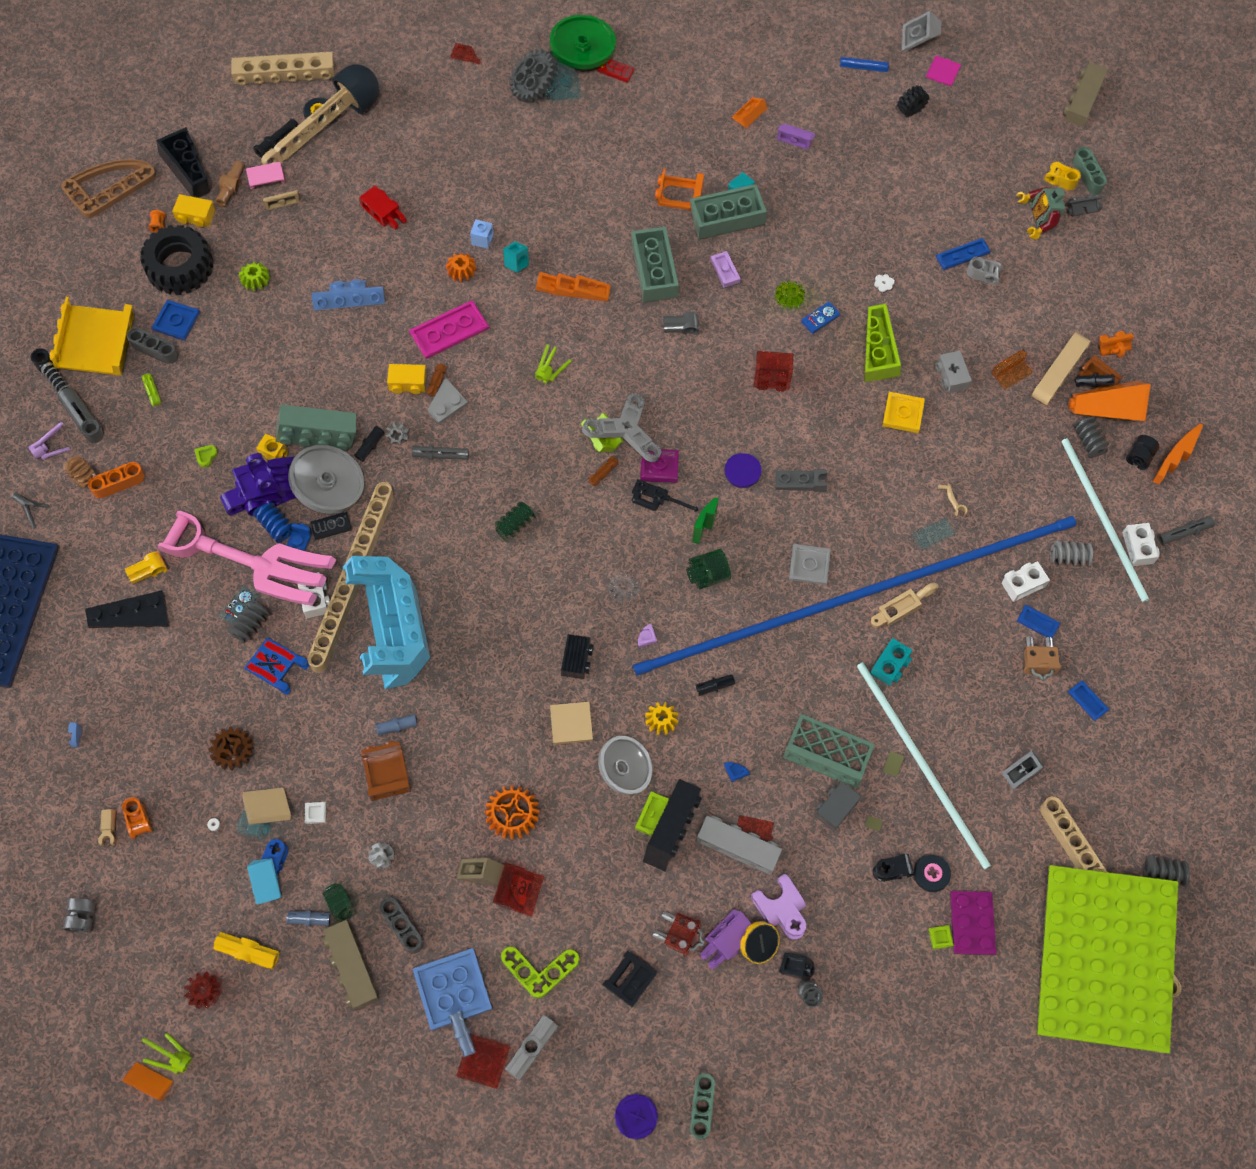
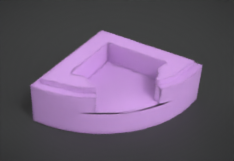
[638,624,657,648]

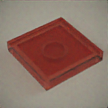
[456,1034,510,1090]

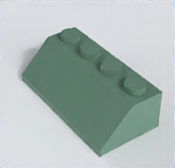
[690,184,767,239]

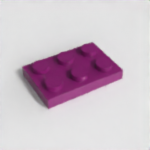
[950,891,996,955]

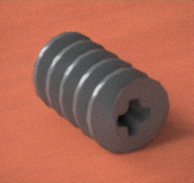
[1074,417,1109,458]
[227,601,270,643]
[1142,854,1190,888]

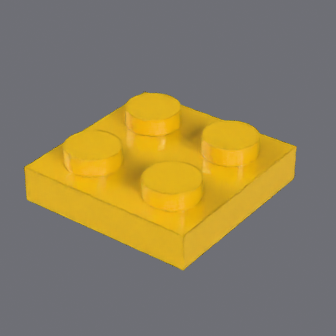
[882,392,925,433]

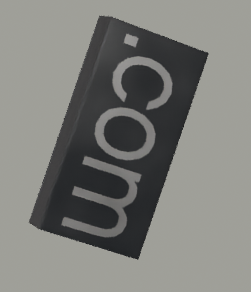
[310,512,352,540]

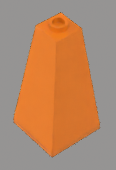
[1068,380,1151,421]

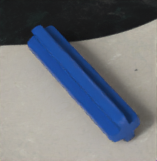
[840,57,889,72]

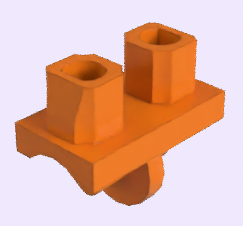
[1098,331,1134,358]

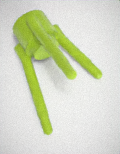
[535,344,572,384]
[142,1033,192,1074]

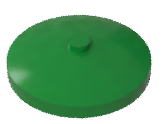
[550,15,616,69]

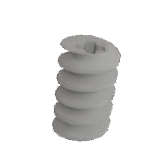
[1050,541,1093,566]

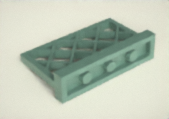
[783,714,875,788]

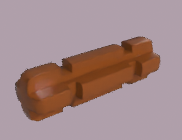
[426,363,447,397]
[588,456,618,486]

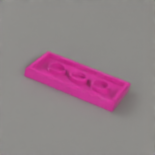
[409,300,489,359]

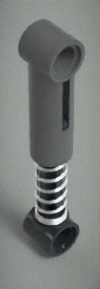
[31,348,104,443]

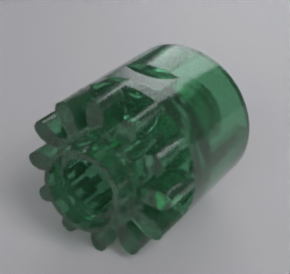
[686,548,731,590]

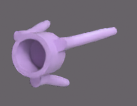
[28,422,70,460]

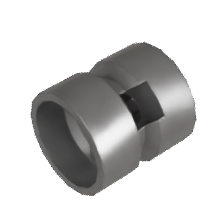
[63,898,96,933]

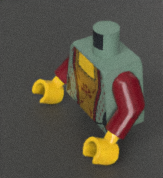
[1016,187,1065,240]

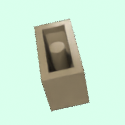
[457,858,506,886]

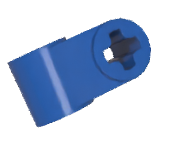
[261,839,288,880]

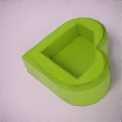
[194,445,218,468]

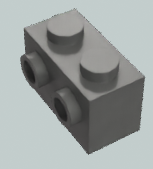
[815,782,861,832]

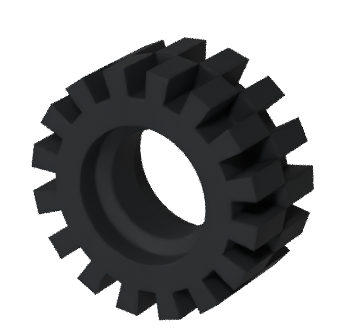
[897,85,930,118]

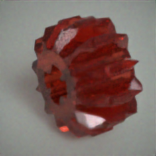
[184,972,221,1009]

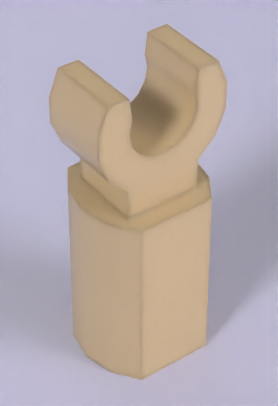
[98,809,116,846]

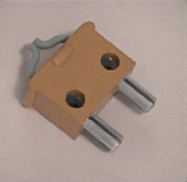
[1023,637,1062,680]

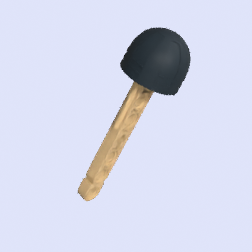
[261,64,379,165]

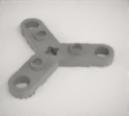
[582,394,661,462]

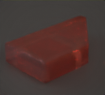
[450,43,481,65]

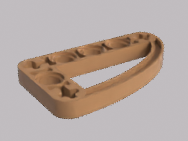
[61,159,156,218]

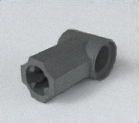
[663,312,699,335]

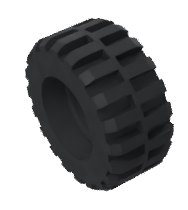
[140,225,213,295]

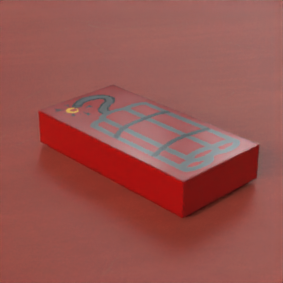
[597,59,635,83]

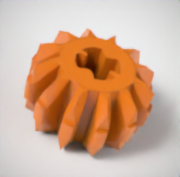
[446,252,476,283]

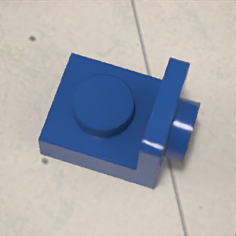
[286,523,312,551]

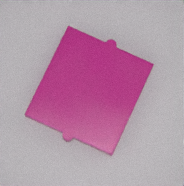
[926,56,961,86]

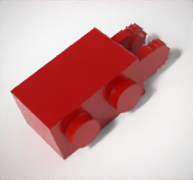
[359,185,407,230]

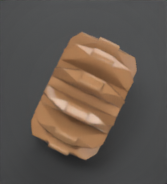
[63,455,96,488]

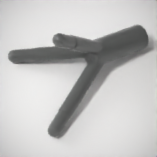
[12,493,49,529]

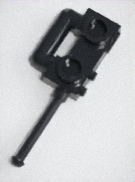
[632,479,698,512]

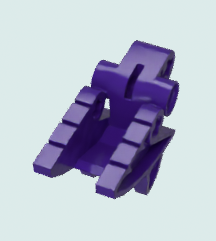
[220,453,296,516]

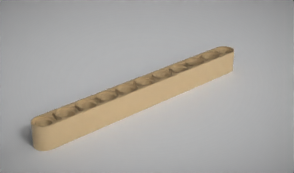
[307,482,394,673]
[1040,797,1181,998]

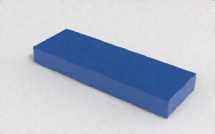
[936,238,991,271]

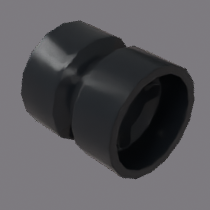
[1126,435,1160,470]

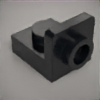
[779,952,815,981]

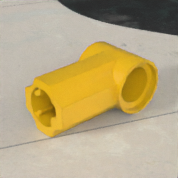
[125,551,167,584]

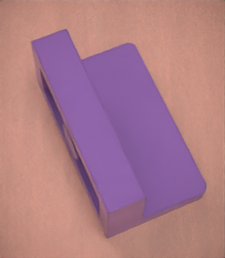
[777,124,815,150]

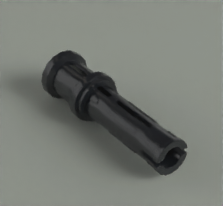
[253,118,298,158]

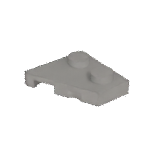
[428,378,468,425]

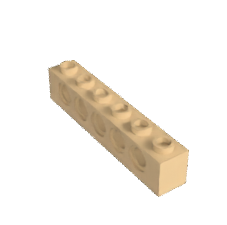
[231,52,335,85]

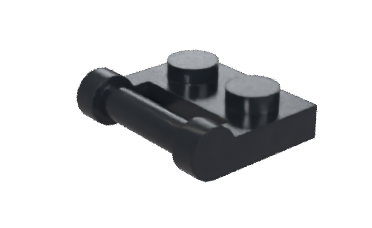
[602,951,657,1008]

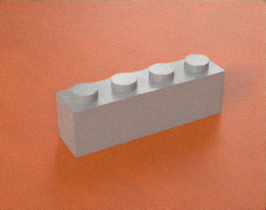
[696,816,782,875]

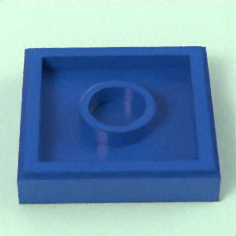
[151,300,200,341]

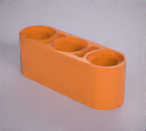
[88,462,145,498]

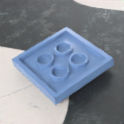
[413,948,492,1031]

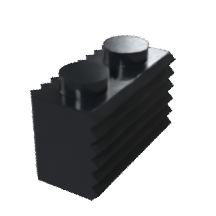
[561,634,594,679]

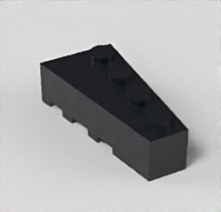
[156,127,209,198]
[643,779,702,871]

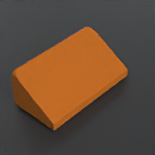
[731,97,768,128]
[122,1062,174,1102]

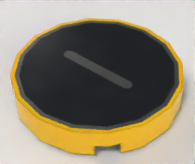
[740,921,779,964]

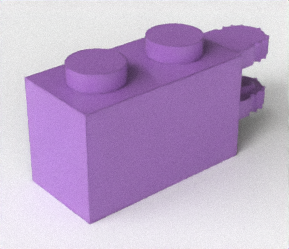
[700,909,751,969]

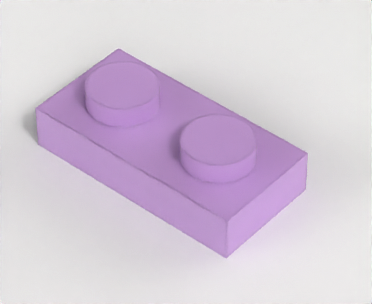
[710,251,740,288]

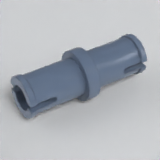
[375,714,417,736]
[287,910,330,927]
[448,1011,476,1057]

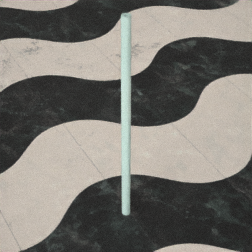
[1061,438,1149,602]

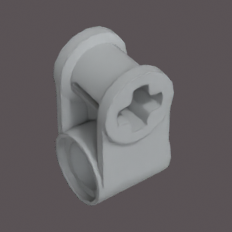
[966,257,1002,285]

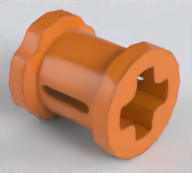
[148,210,166,232]

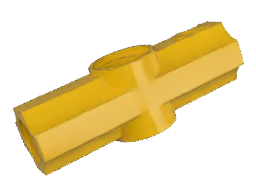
[213,932,280,970]

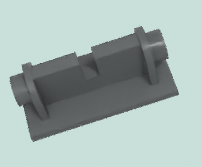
[1065,194,1103,216]

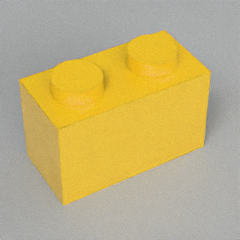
[172,194,216,227]
[387,364,427,394]

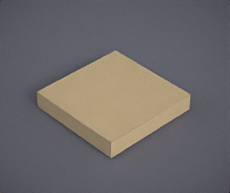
[550,702,593,745]
[242,788,291,825]

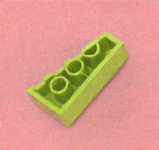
[865,304,901,382]

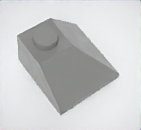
[902,11,942,51]

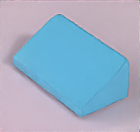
[247,858,282,904]

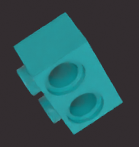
[870,638,913,686]

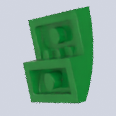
[692,497,719,544]

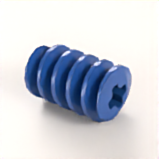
[253,502,292,543]

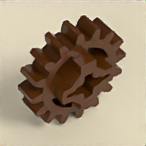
[208,726,254,771]

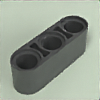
[127,328,178,364]
[380,898,423,954]

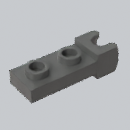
[775,469,827,492]

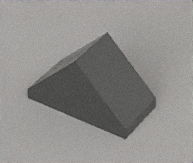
[1002,750,1044,789]

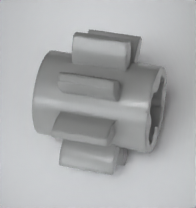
[386,420,409,445]
[368,842,394,869]

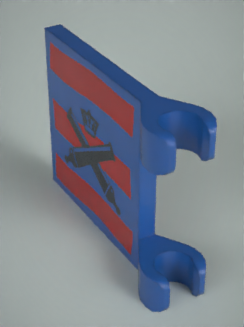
[244,637,310,695]

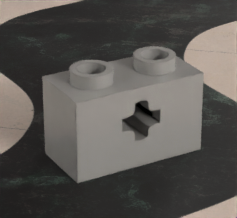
[935,351,972,394]

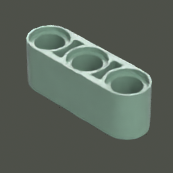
[1073,147,1107,195]
[690,1073,715,1141]

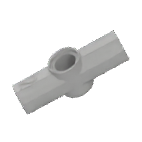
[505,1015,558,1081]

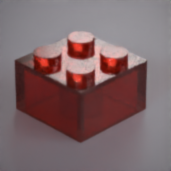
[753,351,794,392]

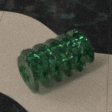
[495,501,536,543]

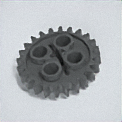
[509,49,558,103]

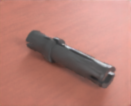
[412,445,469,460]
[1157,516,1215,546]

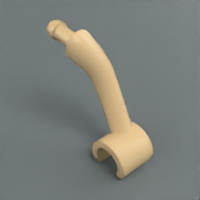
[938,483,967,517]

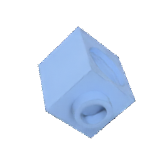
[470,220,494,249]

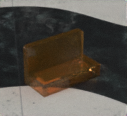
[992,349,1033,389]

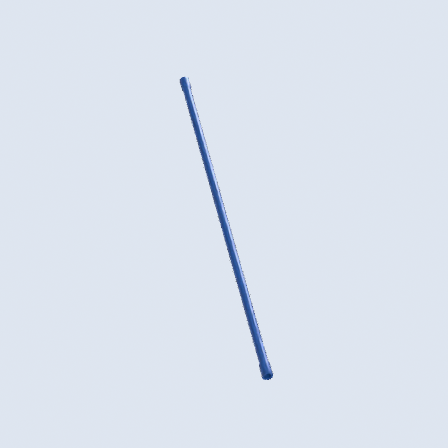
[632,516,1076,676]

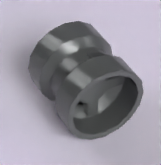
[798,980,823,1008]

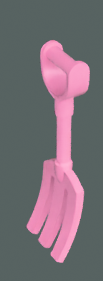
[157,511,336,606]

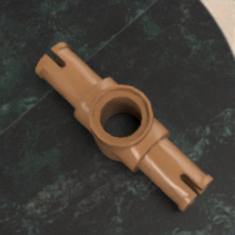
[216,161,244,207]

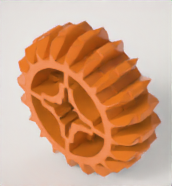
[485,785,540,840]

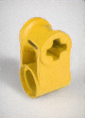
[1044,162,1080,191]

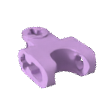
[751,874,806,940]

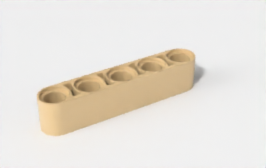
[1031,332,1091,406]

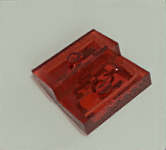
[493,863,544,917]

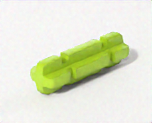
[142,373,161,406]

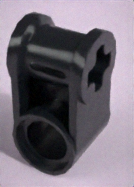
[872,854,914,882]

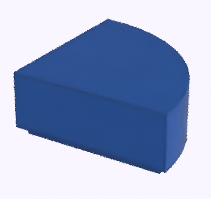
[723,762,750,782]

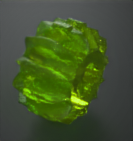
[775,280,805,311]

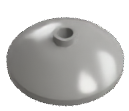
[598,736,652,795]

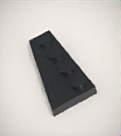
[85,590,170,628]

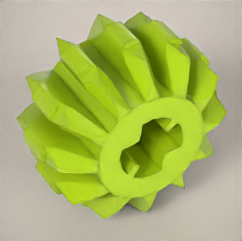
[239,261,270,292]

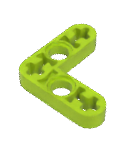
[501,947,579,999]

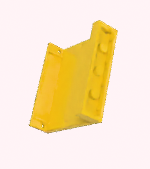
[50,297,134,375]

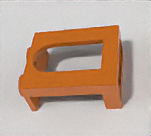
[655,168,704,210]

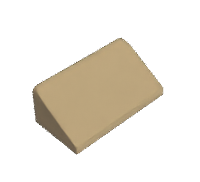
[263,190,300,210]

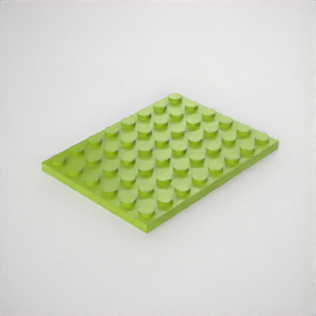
[1037,865,1178,1054]

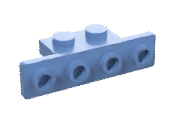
[311,279,385,310]

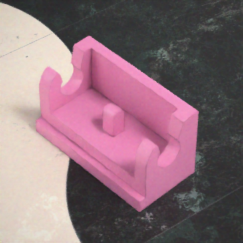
[246,162,285,189]

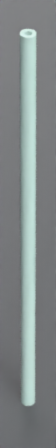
[857,662,991,870]

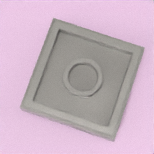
[789,544,831,585]

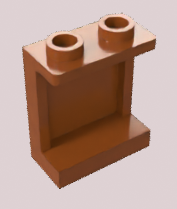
[360,741,411,801]

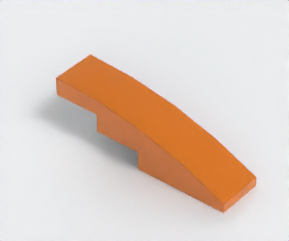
[535,272,611,301]
[1153,424,1203,485]

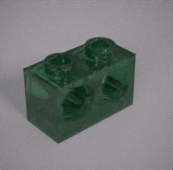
[322,883,357,923]

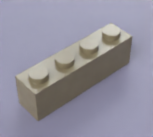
[1063,62,1108,127]
[322,920,379,1011]

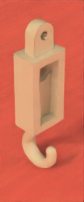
[870,582,939,628]

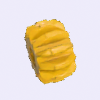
[645,702,678,736]

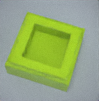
[928,925,954,950]

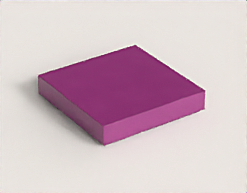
[640,449,679,483]

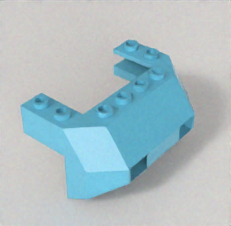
[343,556,430,689]

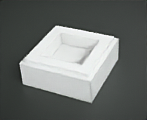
[305,802,326,824]

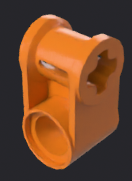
[122,797,153,839]

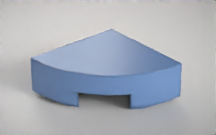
[68,722,82,747]

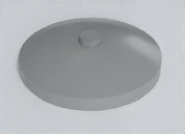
[288,445,364,514]

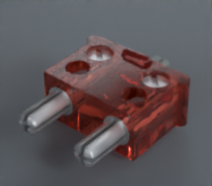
[653,911,705,957]

